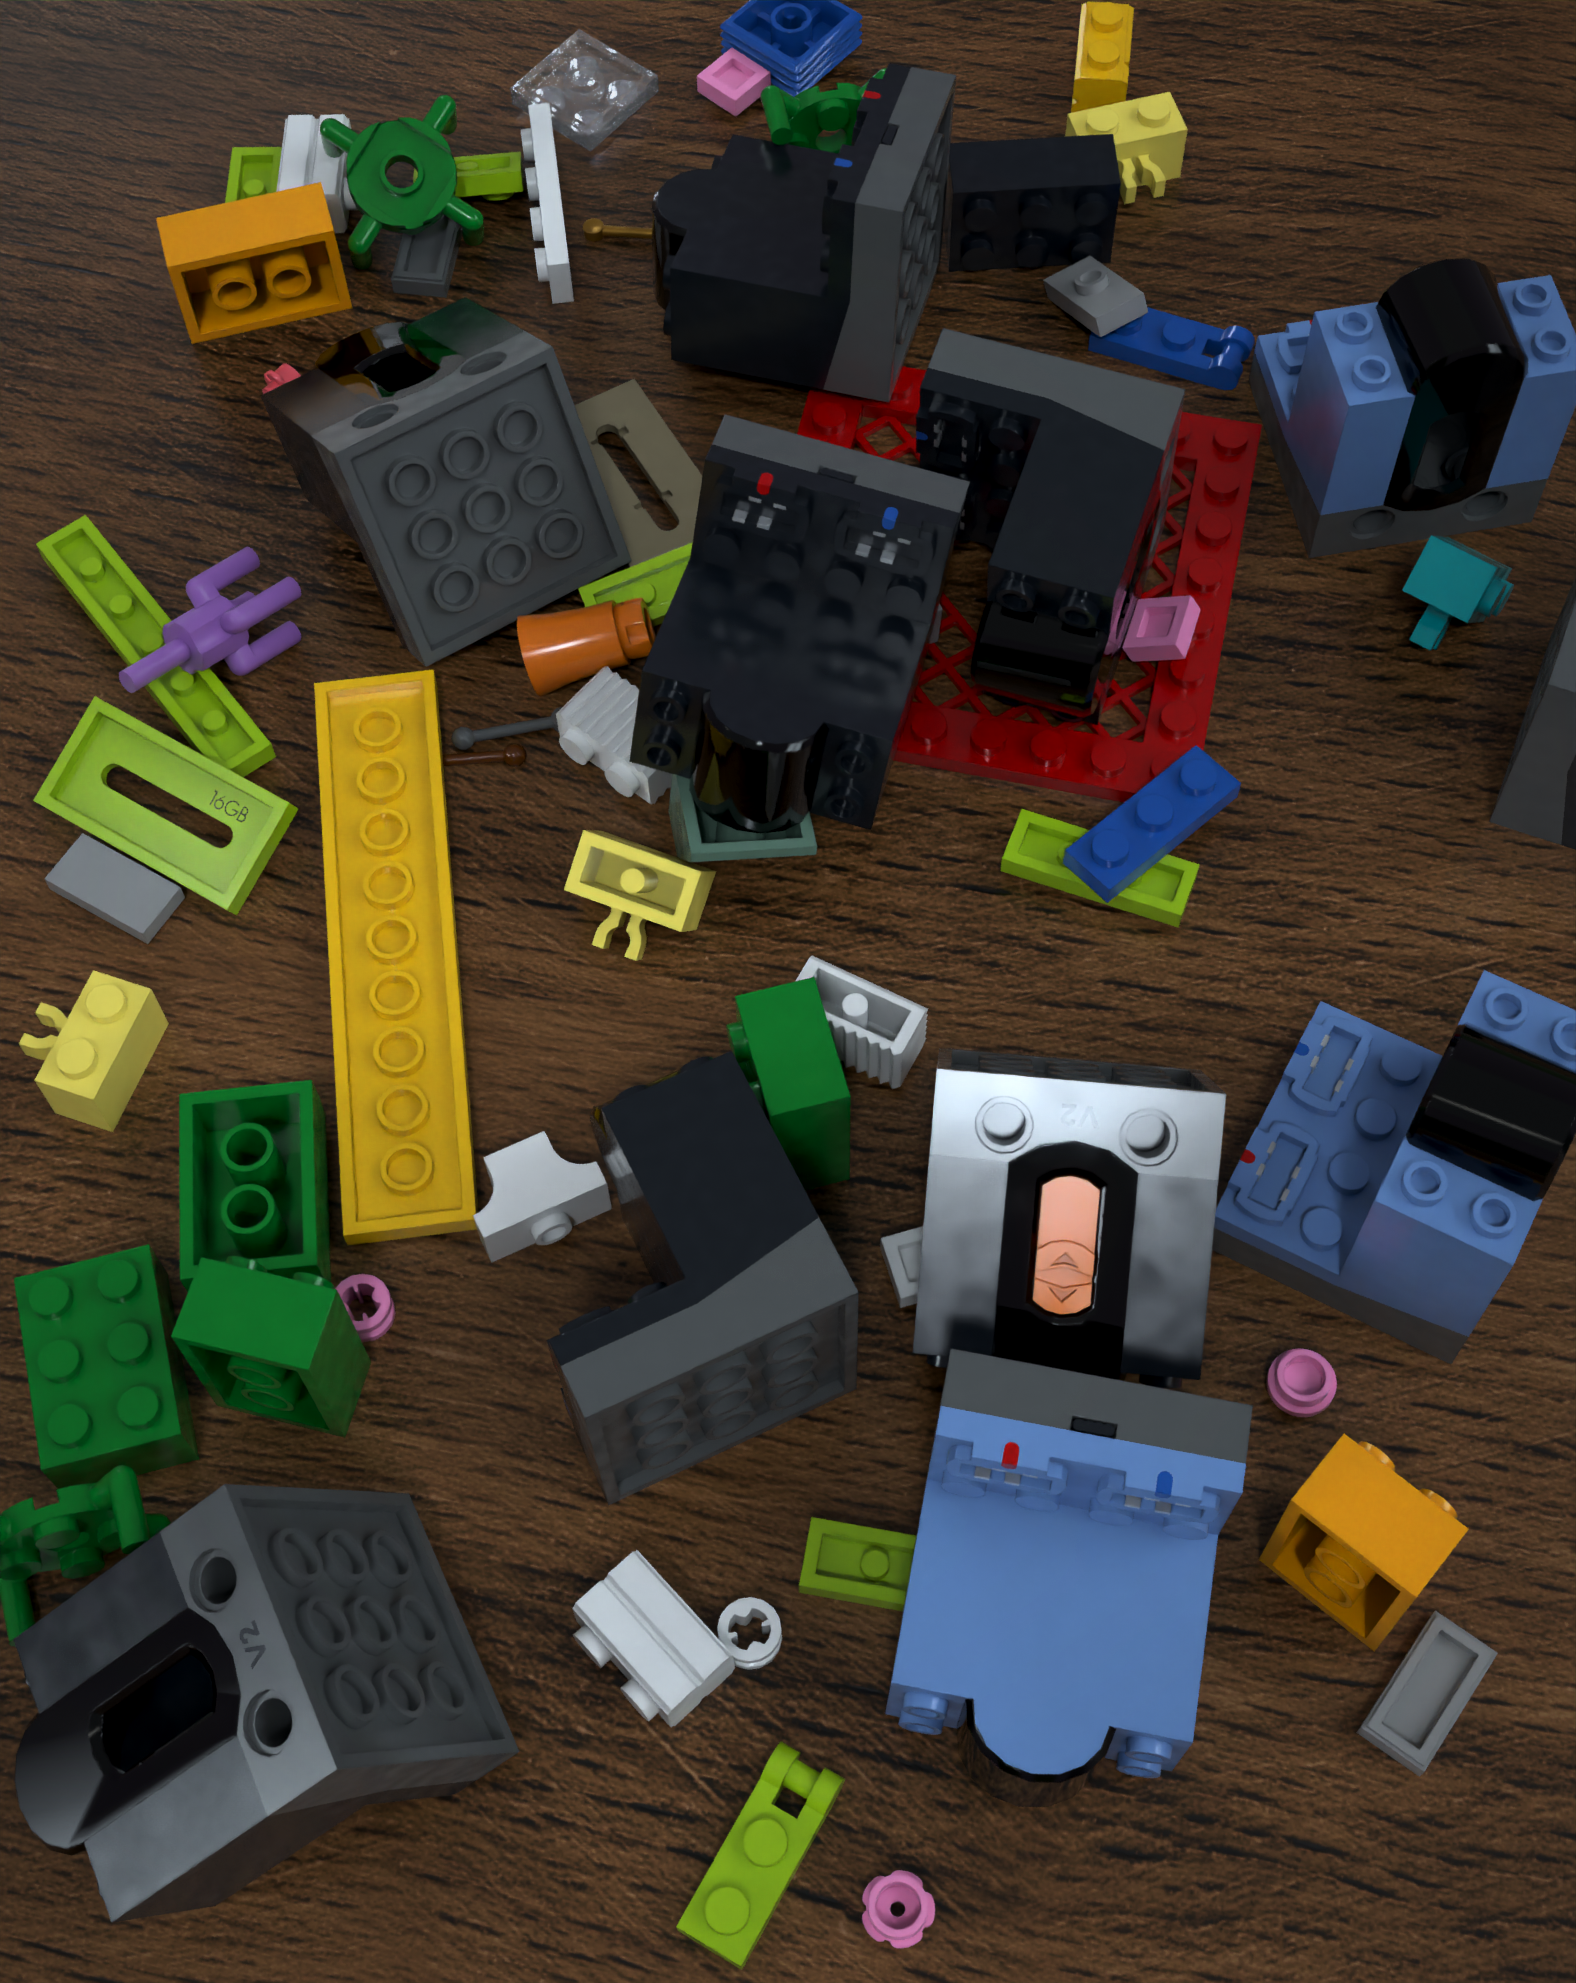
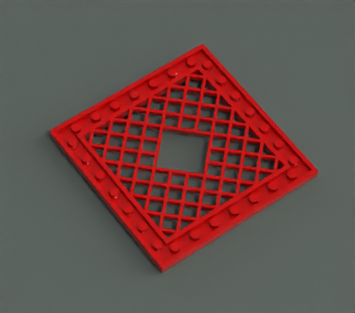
[717,366,1262,802]

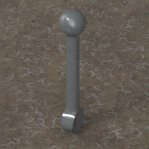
[451,707,562,750]

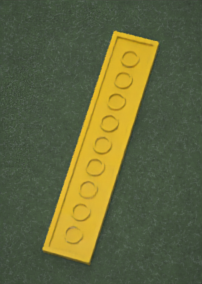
[314,670,478,1245]

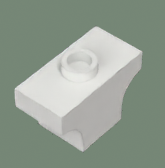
[473,1131,612,1263]

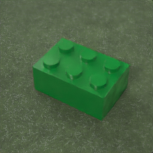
[726,977,851,1190]
[179,1080,331,1292]
[14,1244,199,1489]
[171,1256,371,1438]

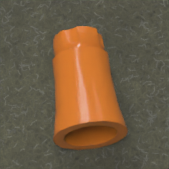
[517,598,656,697]

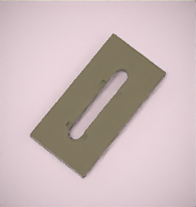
[574,379,702,569]

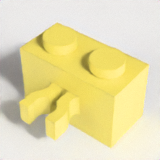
[1065,92,1188,204]
[564,830,716,961]
[19,970,169,1132]

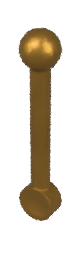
[583,218,688,246]

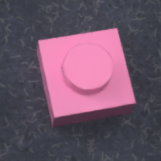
[697,48,771,117]
[1122,595,1201,662]

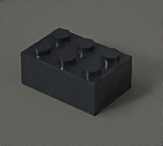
[944,134,1121,272]

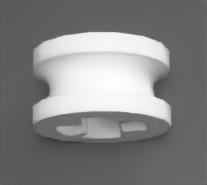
[717,1597,782,1670]

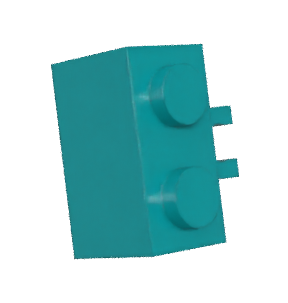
[1402,535,1514,651]

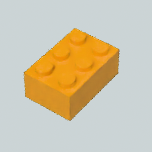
[156,182,352,344]
[1259,1433,1469,1652]

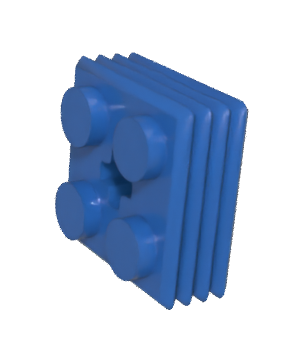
[720,0,862,97]

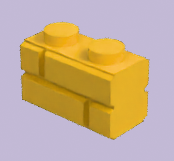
[1071,1,1134,113]

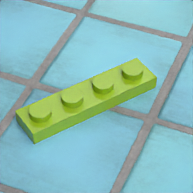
[799,1517,916,1611]

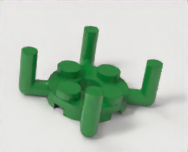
[761,68,887,153]
[320,95,484,270]
[0,1465,171,1646]

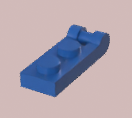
[1088,307,1255,390]

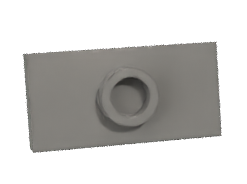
[1043,256,1148,337]

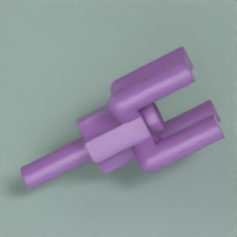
[119,547,301,693]

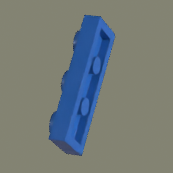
[1063,745,1241,903]

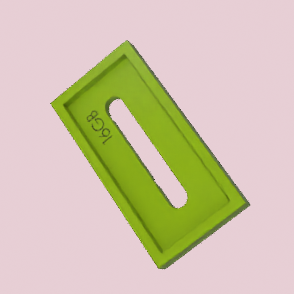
[33,696,298,916]

